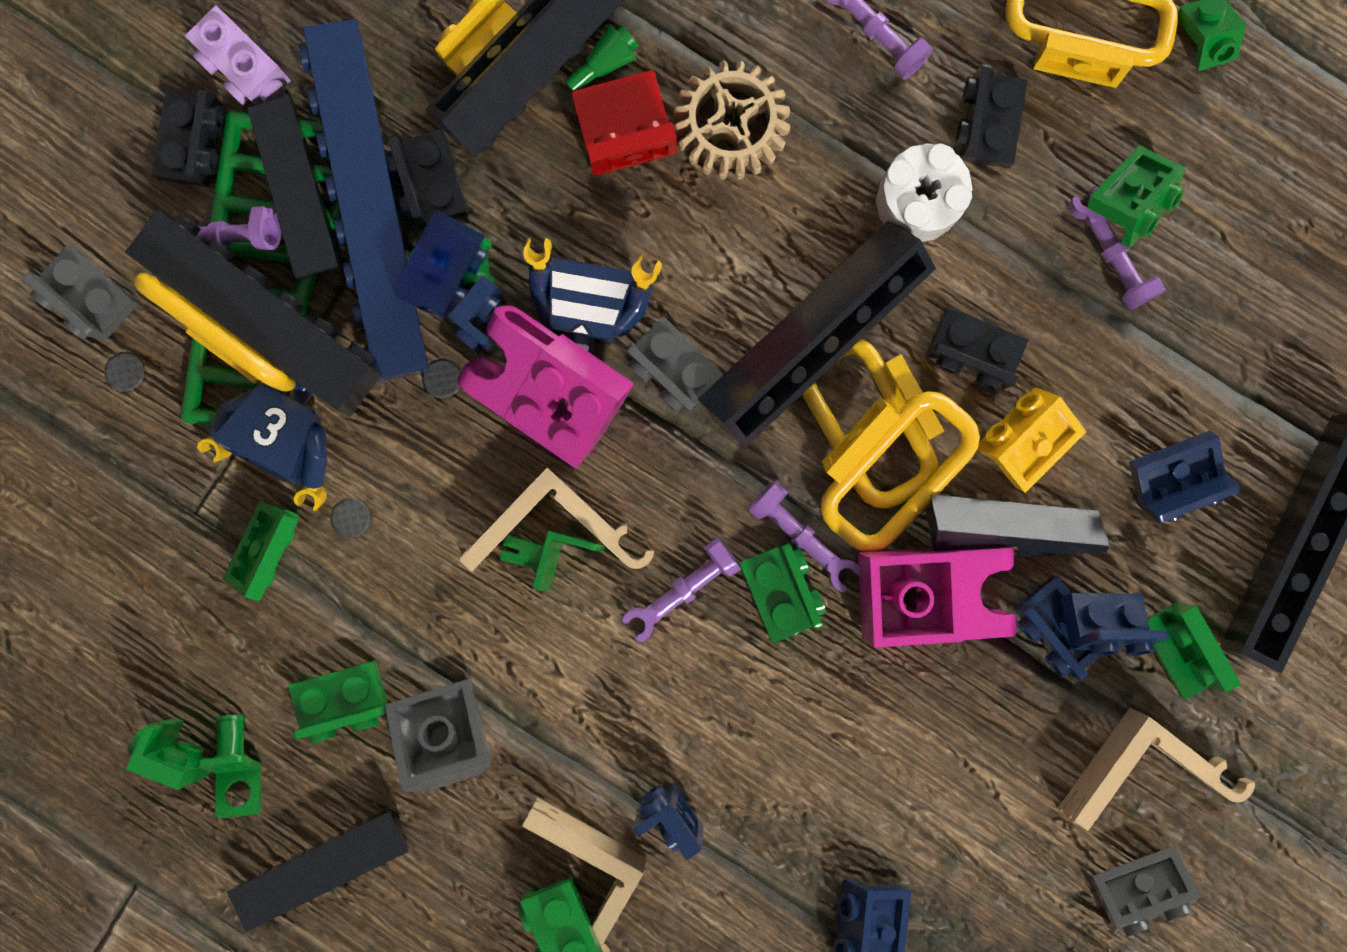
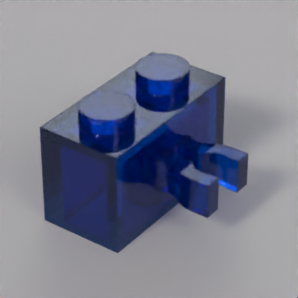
[393,209,488,321]

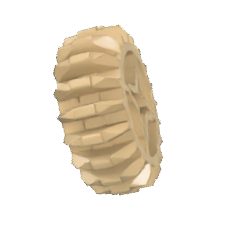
[674,60,790,180]

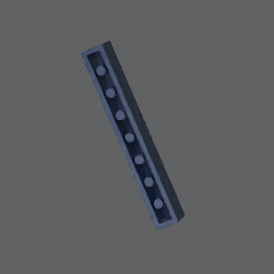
[298,19,430,382]

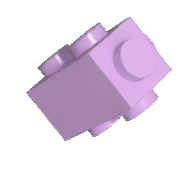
[185,5,291,105]

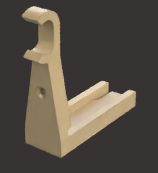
[459,466,654,572]
[1057,708,1255,831]
[522,797,647,952]

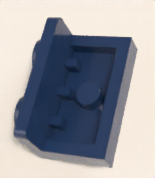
[1129,430,1240,523]
[1013,575,1100,680]

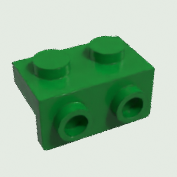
[518,877,603,952]

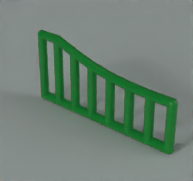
[181,110,342,426]

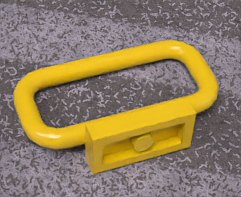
[1005,0,1178,88]
[134,273,296,391]
[802,339,945,509]
[820,391,980,552]

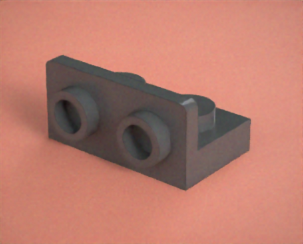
[22,244,139,342]
[626,316,724,414]
[1090,845,1201,938]

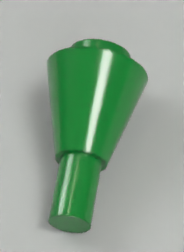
[565,24,639,91]

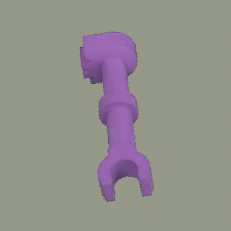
[824,0,933,80]
[1068,185,1166,311]
[197,206,282,250]
[748,481,860,593]
[622,537,742,642]

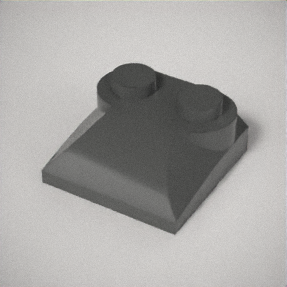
[385,679,492,793]

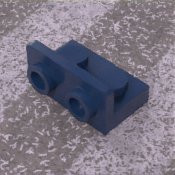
[448,275,506,355]
[1061,593,1170,657]
[633,783,704,860]
[833,879,911,952]

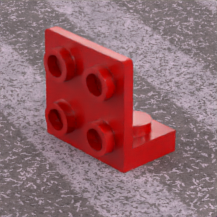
[572,70,677,176]

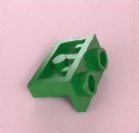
[1087,145,1186,249]
[222,499,299,602]
[739,543,826,644]
[1147,602,1242,699]
[288,660,388,744]
[126,717,210,790]

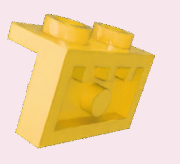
[435,0,517,76]
[978,387,1086,493]

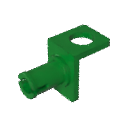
[500,531,605,591]
[198,715,261,818]

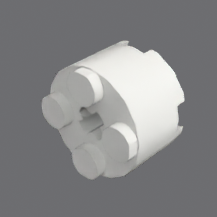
[876,143,972,242]

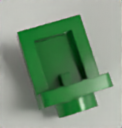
[1178,0,1247,71]

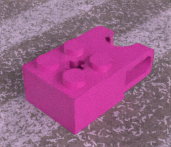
[458,306,635,469]
[858,547,1017,648]

